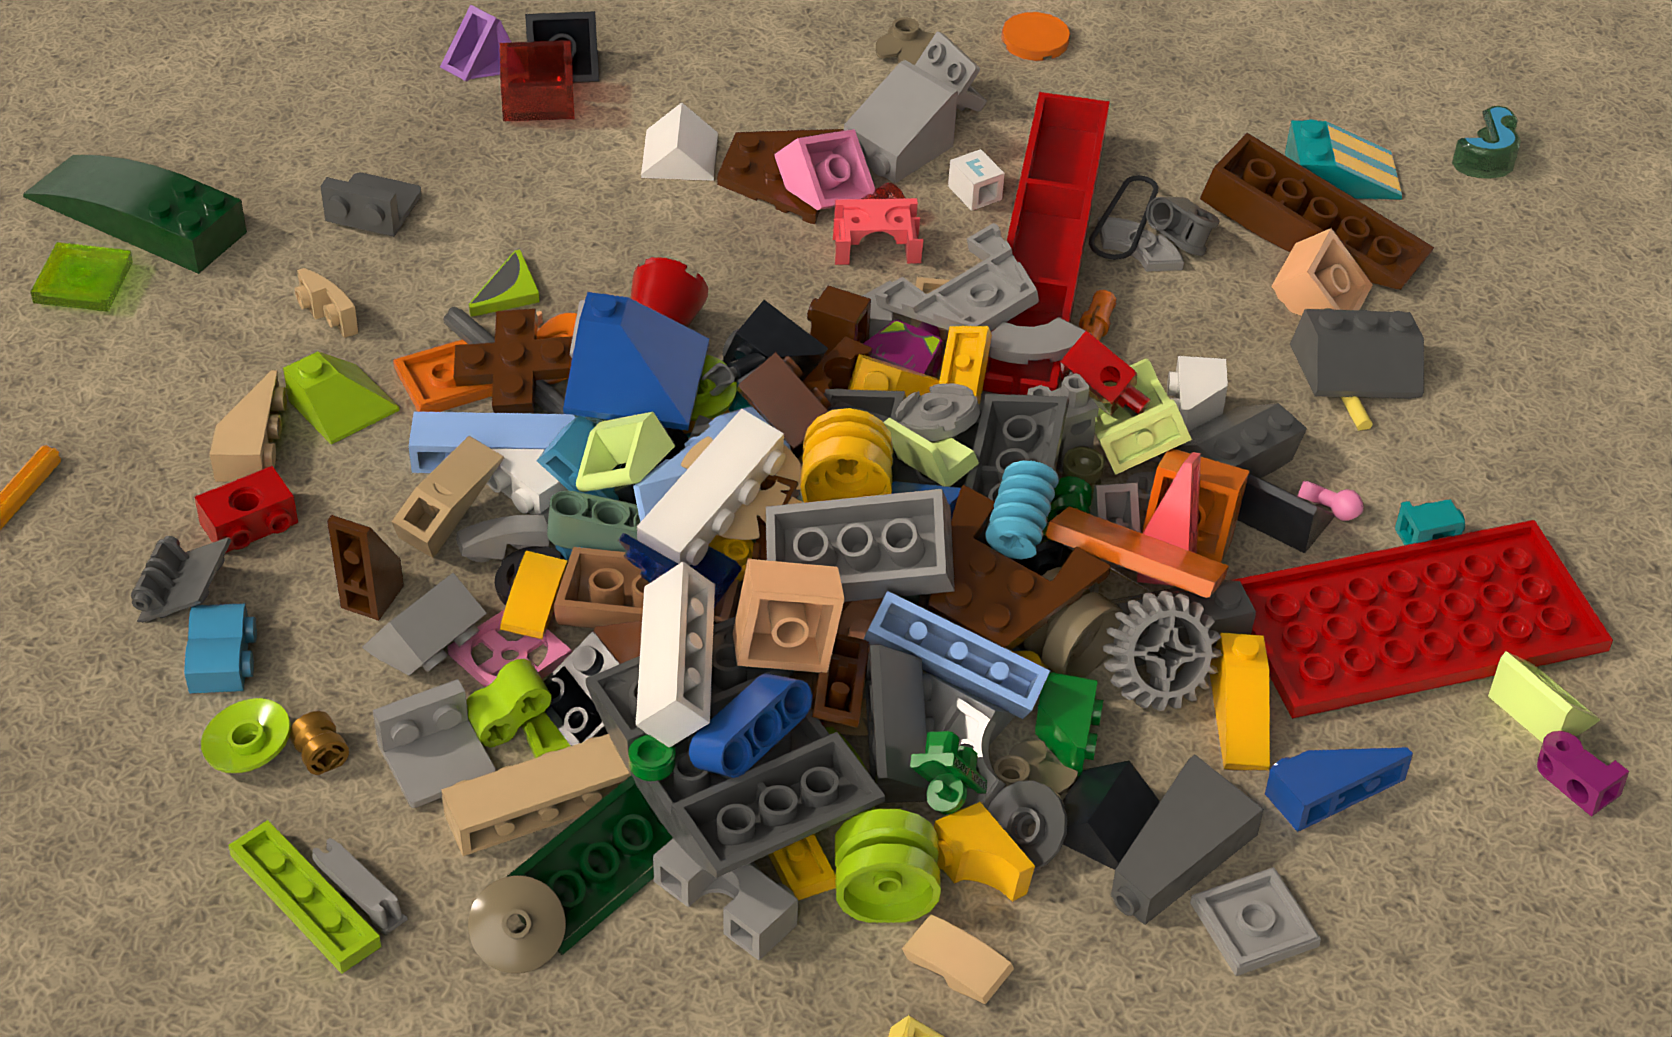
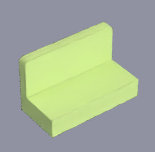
[883,418,979,487]

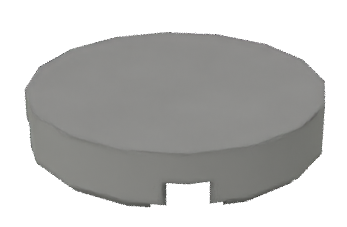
[895,383,980,441]

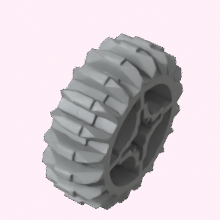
[1102,591,1223,711]

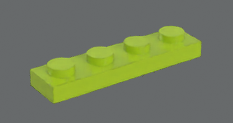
[228,820,382,974]

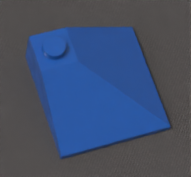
[563,292,709,431]

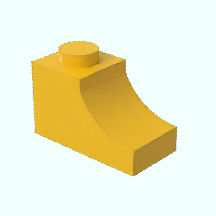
[934,802,1035,902]

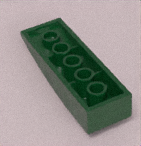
[23,155,247,274]

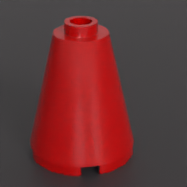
[630,257,708,327]

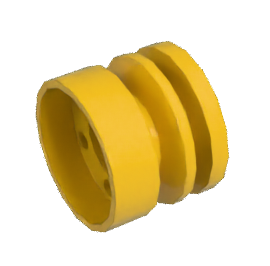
[800,408,893,503]

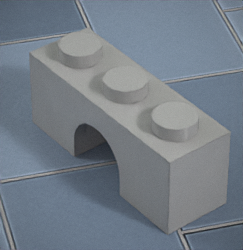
[653,838,798,960]

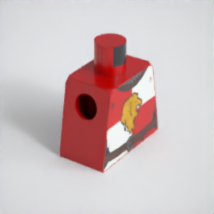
[1060,331,1151,417]

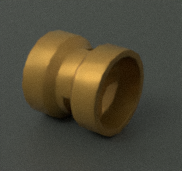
[289,711,349,775]

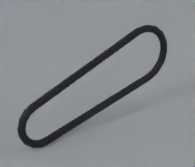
[1089,175,1159,260]

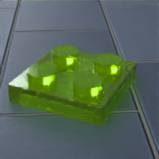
[30,242,133,312]

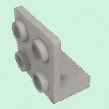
[373,679,495,808]

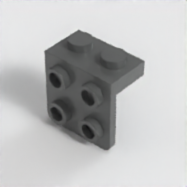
[320,172,422,237]

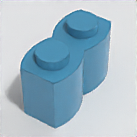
[184,603,257,693]

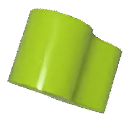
[466,659,551,748]

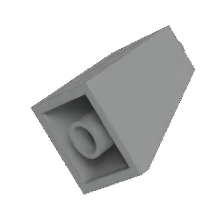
[844,60,958,183]

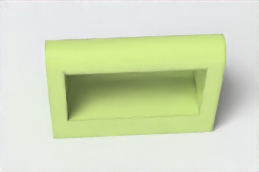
[576,412,675,492]

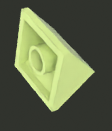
[1488,651,1600,743]

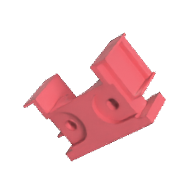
[833,198,923,265]

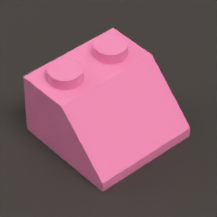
[774,129,878,210]

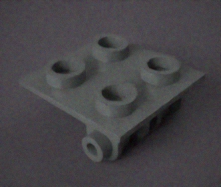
[131,536,231,623]

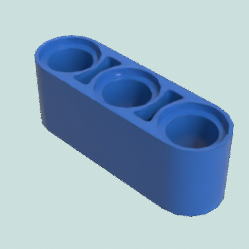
[689,673,812,778]

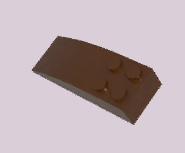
[1200,133,1434,290]

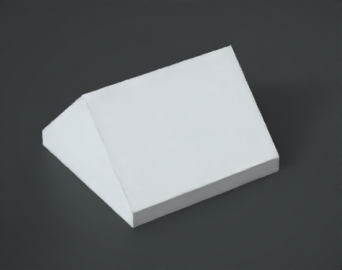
[641,103,718,181]

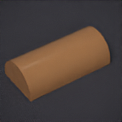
[554,547,743,629]

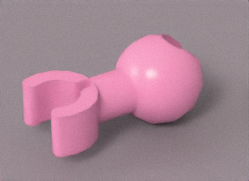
[1298,481,1364,521]

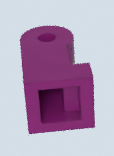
[1537,731,1629,817]

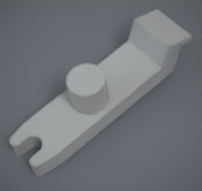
[312,838,408,935]

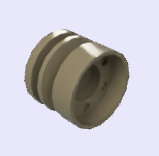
[1017,567,1123,678]

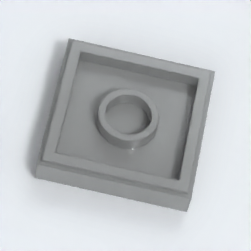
[1190,867,1321,976]

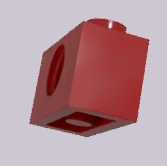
[194,466,298,553]

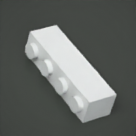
[637,409,786,570]
[636,562,715,748]

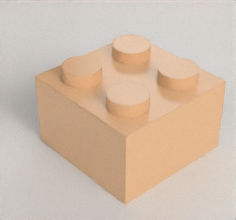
[733,559,844,673]

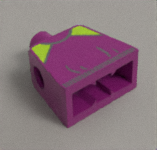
[863,320,943,378]

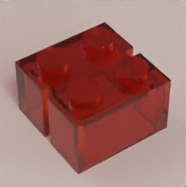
[499,40,575,122]

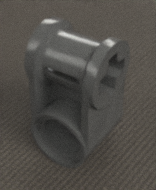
[1146,197,1220,256]

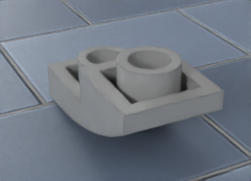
[456,515,549,562]

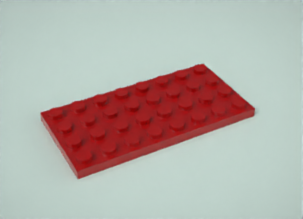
[1234,520,1613,719]

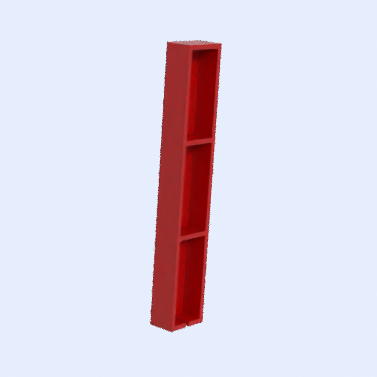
[982,92,1110,395]

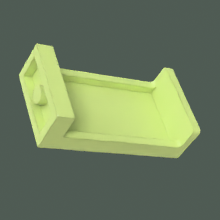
[1094,359,1192,475]

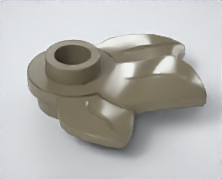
[876,17,935,65]
[992,740,1078,805]

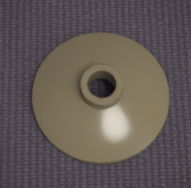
[468,876,566,973]

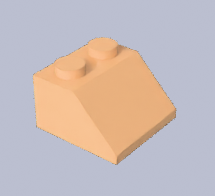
[1271,228,1373,316]

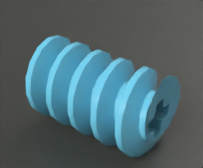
[985,461,1059,559]

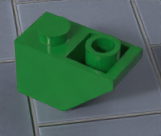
[1035,672,1104,776]

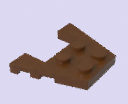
[717,129,844,224]
[928,485,1111,651]

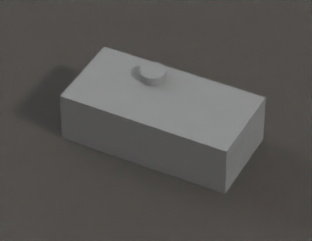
[766,489,955,602]

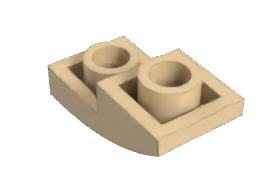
[295,268,359,338]
[902,914,1014,1004]

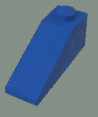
[1265,747,1413,832]

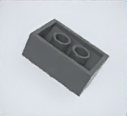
[1290,308,1424,399]
[1158,403,1307,478]
[1110,580,1256,666]
[865,645,934,803]

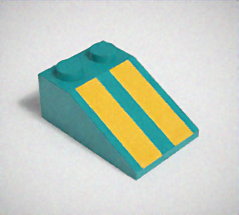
[1285,119,1402,200]

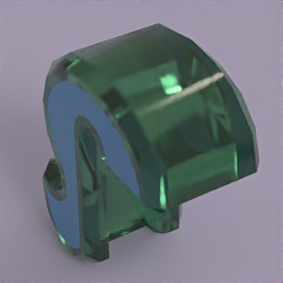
[1452,106,1521,179]

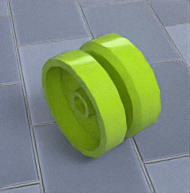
[834,809,941,923]

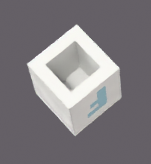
[948,149,1005,211]

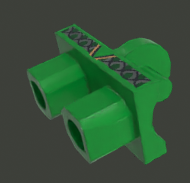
[910,731,987,815]

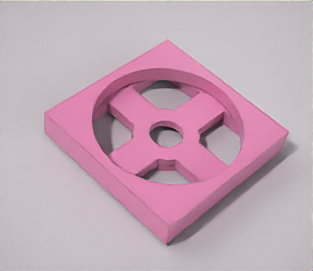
[447,609,572,687]

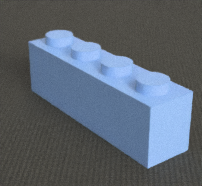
[409,411,577,473]
[864,591,1050,719]

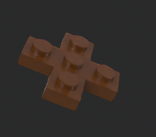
[453,308,573,413]

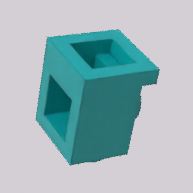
[1395,499,1465,545]

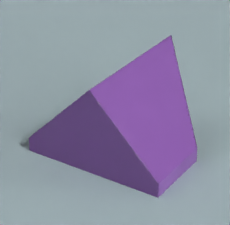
[440,4,527,82]

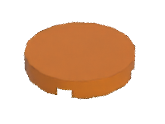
[1001,12,1070,61]

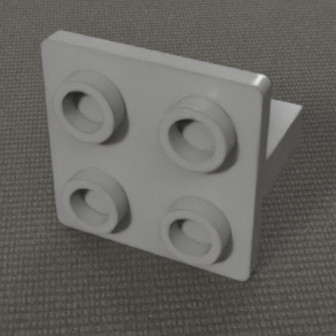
[915,32,987,112]

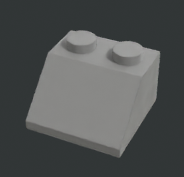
[362,572,487,676]

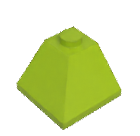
[283,351,400,445]

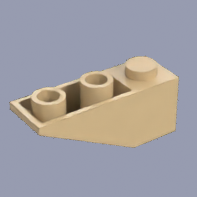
[210,370,287,482]
[392,436,504,558]

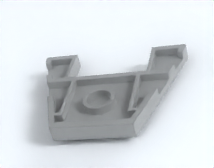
[875,223,1039,331]

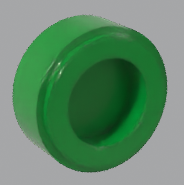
[628,735,676,781]

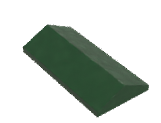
[506,775,673,955]

